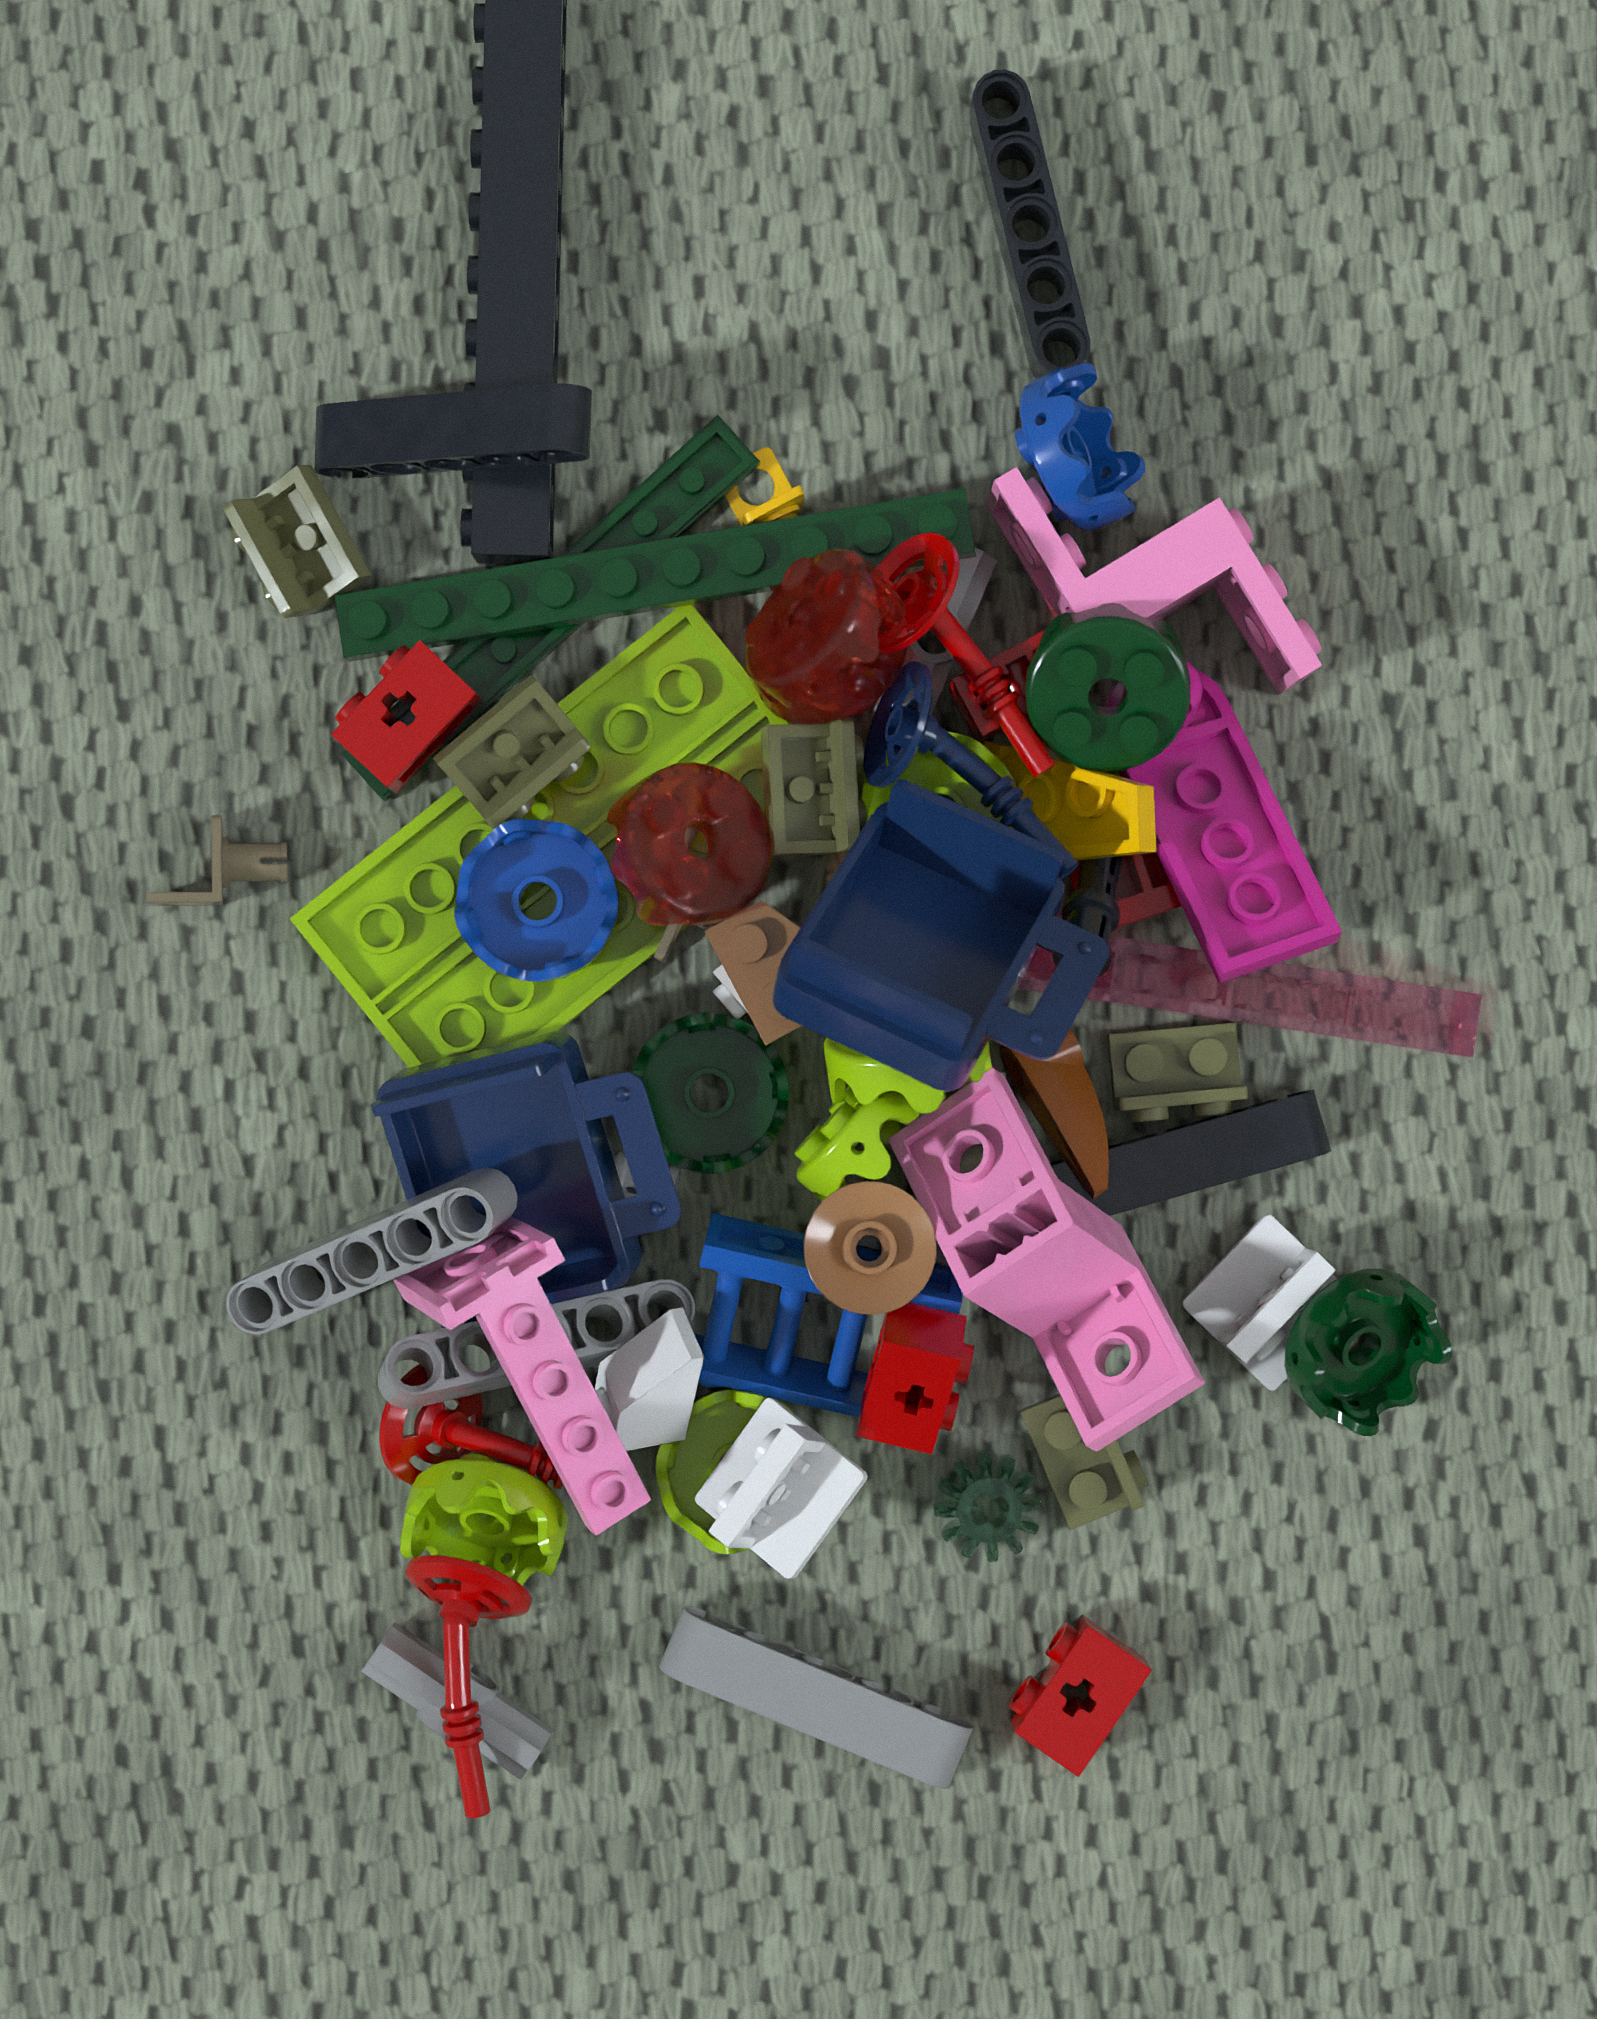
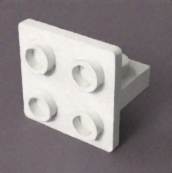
[1181,1214,1337,1391]
[695,1398,867,1579]

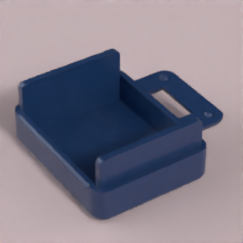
[772,779,1109,1092]
[371,1031,681,1328]

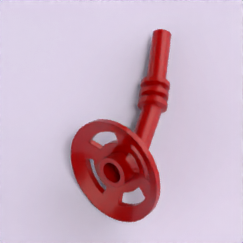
[855,533,1056,778]
[379,1364,564,1490]
[405,1555,532,1818]

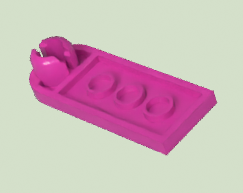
[1106,660,1343,984]

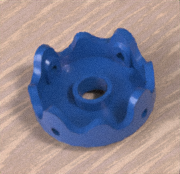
[1015,363,1145,531]
[454,819,619,982]

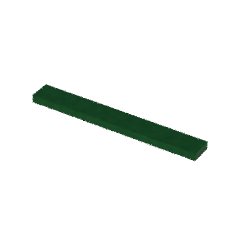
[341,415,760,802]

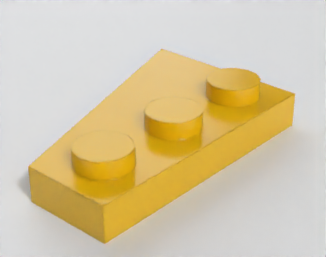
[984,741,1156,860]

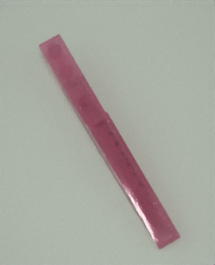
[1017,937,1482,1057]

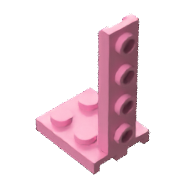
[393,1216,651,1536]

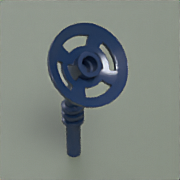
[864,661,1079,880]

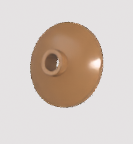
[803,1181,937,1315]

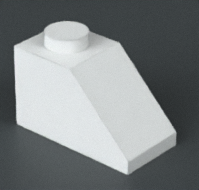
[594,1307,704,1451]

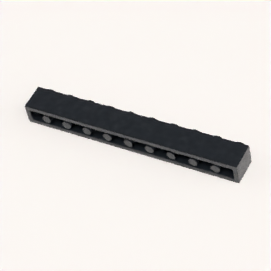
[460,0,567,565]

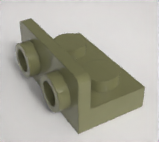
[1107,1023,1248,1122]
[1019,1393,1149,1531]

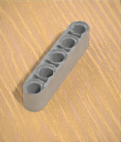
[226,1168,517,1335]
[378,1279,695,1409]
[659,1606,974,1789]

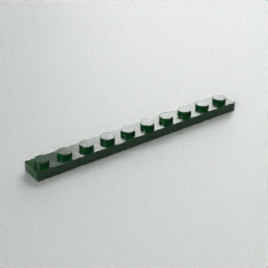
[335,488,976,662]

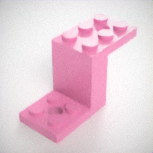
[986,467,1322,695]
[888,1068,1205,1452]

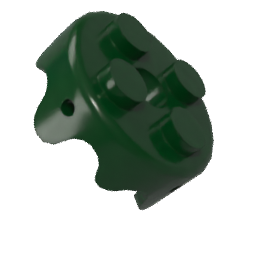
[1025,603,1191,772]
[632,1012,789,1174]
[1284,1269,1452,1436]

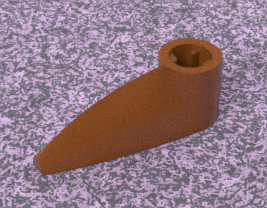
[999,1028,1109,1199]

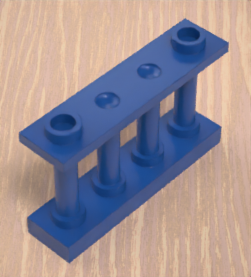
[694,1213,963,1417]

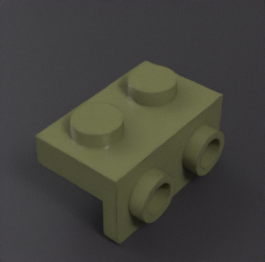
[223,465,372,618]
[433,674,592,829]
[760,719,868,857]

